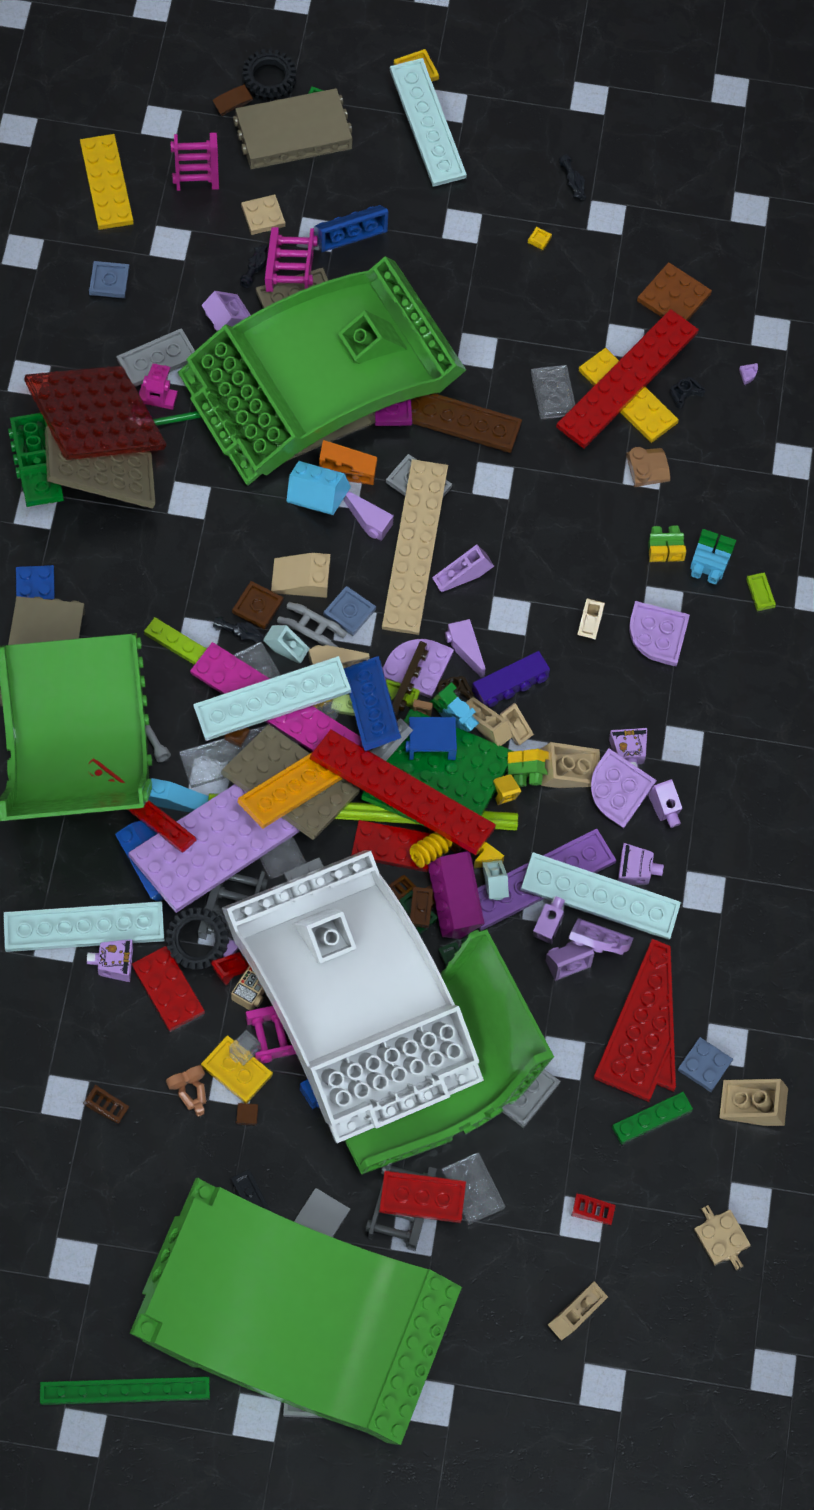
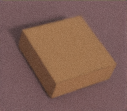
[412,699,433,716]

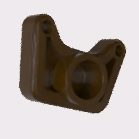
[438,676,473,700]

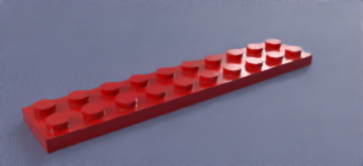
[556,309,699,448]
[310,729,496,855]

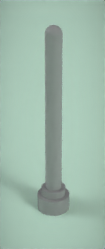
[146,725,171,762]

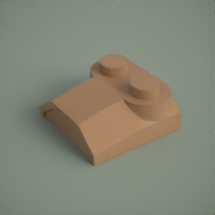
[626,447,670,487]

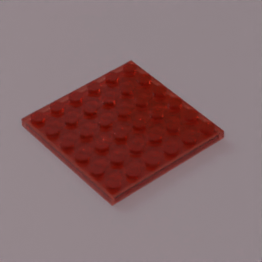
[24,366,167,460]

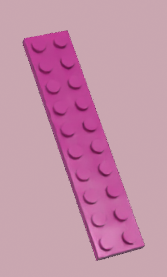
[190,642,363,752]

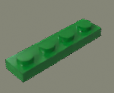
[612,1092,693,1145]

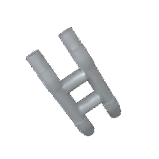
[277,602,348,647]

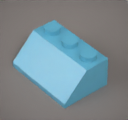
[287,461,351,515]

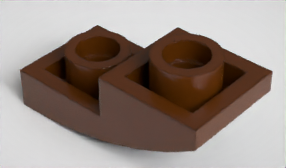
[213,85,253,116]

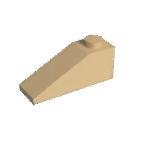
[309,645,369,669]
[466,697,513,746]
[548,1281,608,1341]

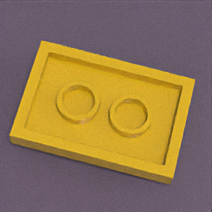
[201,1035,273,1103]

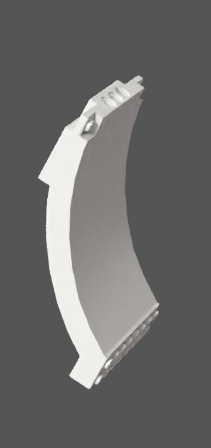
[222,850,484,1143]

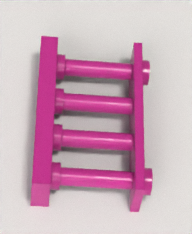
[171,133,219,191]
[265,227,318,292]
[246,1006,296,1063]

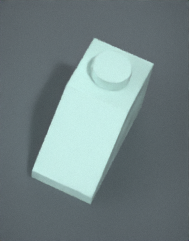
[263,625,310,663]
[482,860,509,900]

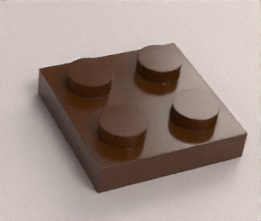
[232,581,284,630]

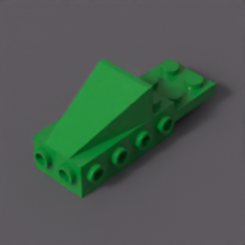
[8,412,64,507]

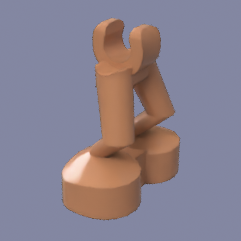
[166,1065,207,1116]

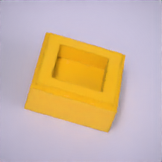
[528,227,552,250]

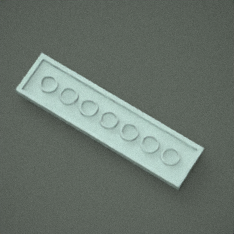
[390,58,467,187]
[193,656,352,741]
[520,853,681,940]
[4,902,164,952]

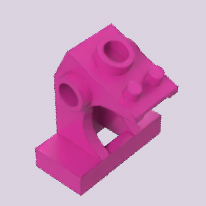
[138,364,178,410]

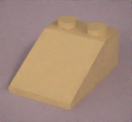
[271,553,330,598]
[541,742,600,788]
[719,1079,788,1126]

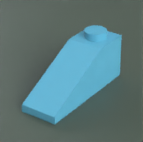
[148,778,209,813]

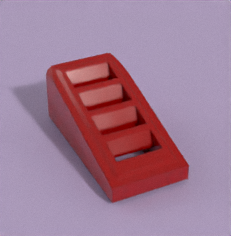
[571,1193,616,1225]

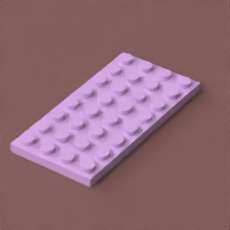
[129,784,300,913]

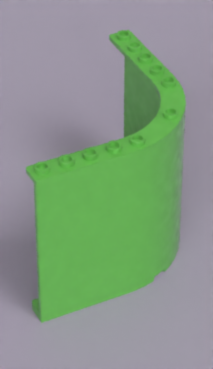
[0,633,152,821]
[345,930,554,1175]

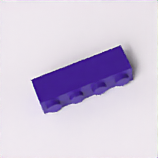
[472,651,550,707]

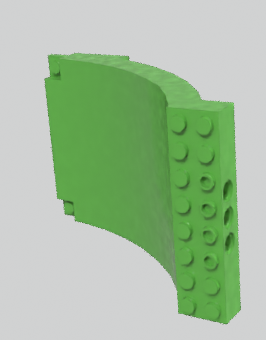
[178,256,466,485]
[130,1178,462,1445]

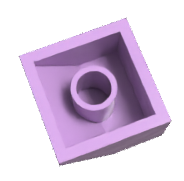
[202,291,251,331]
[545,941,594,981]

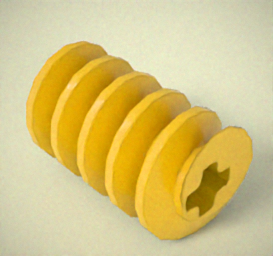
[409,832,452,868]

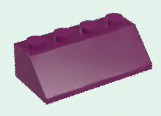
[428,851,485,939]

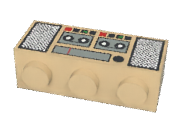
[231,966,265,1011]

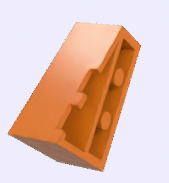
[319,440,377,485]

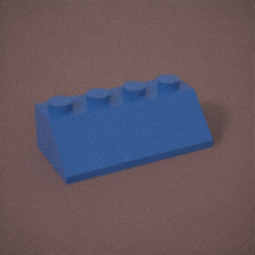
[314,205,388,252]
[115,821,164,902]

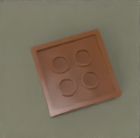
[637,262,712,321]

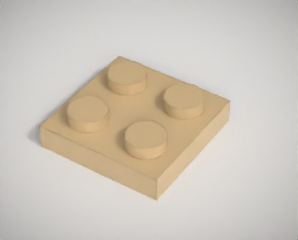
[241,195,285,235]

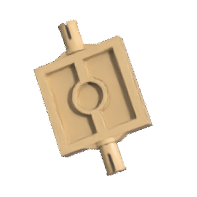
[694,1205,751,1270]

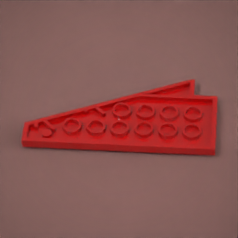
[593,939,676,1102]

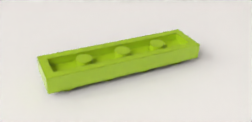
[144,617,207,665]

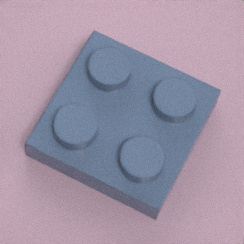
[89,261,130,298]
[323,586,376,636]
[678,1037,733,1092]

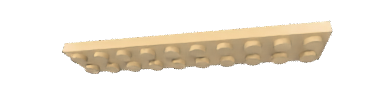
[382,459,448,635]

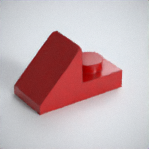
[211,952,250,985]

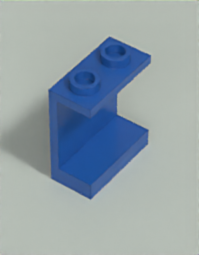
[405,717,457,760]

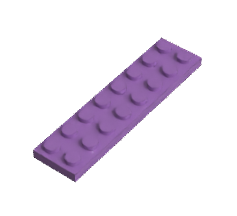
[478,829,616,931]

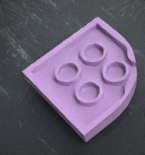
[629,601,690,667]
[383,639,454,699]
[591,749,657,829]
[569,918,634,955]

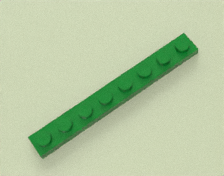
[40,1377,210,1405]

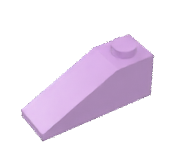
[344,491,393,541]
[432,545,494,592]
[445,619,485,677]

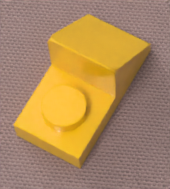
[493,774,521,805]
[474,842,504,868]

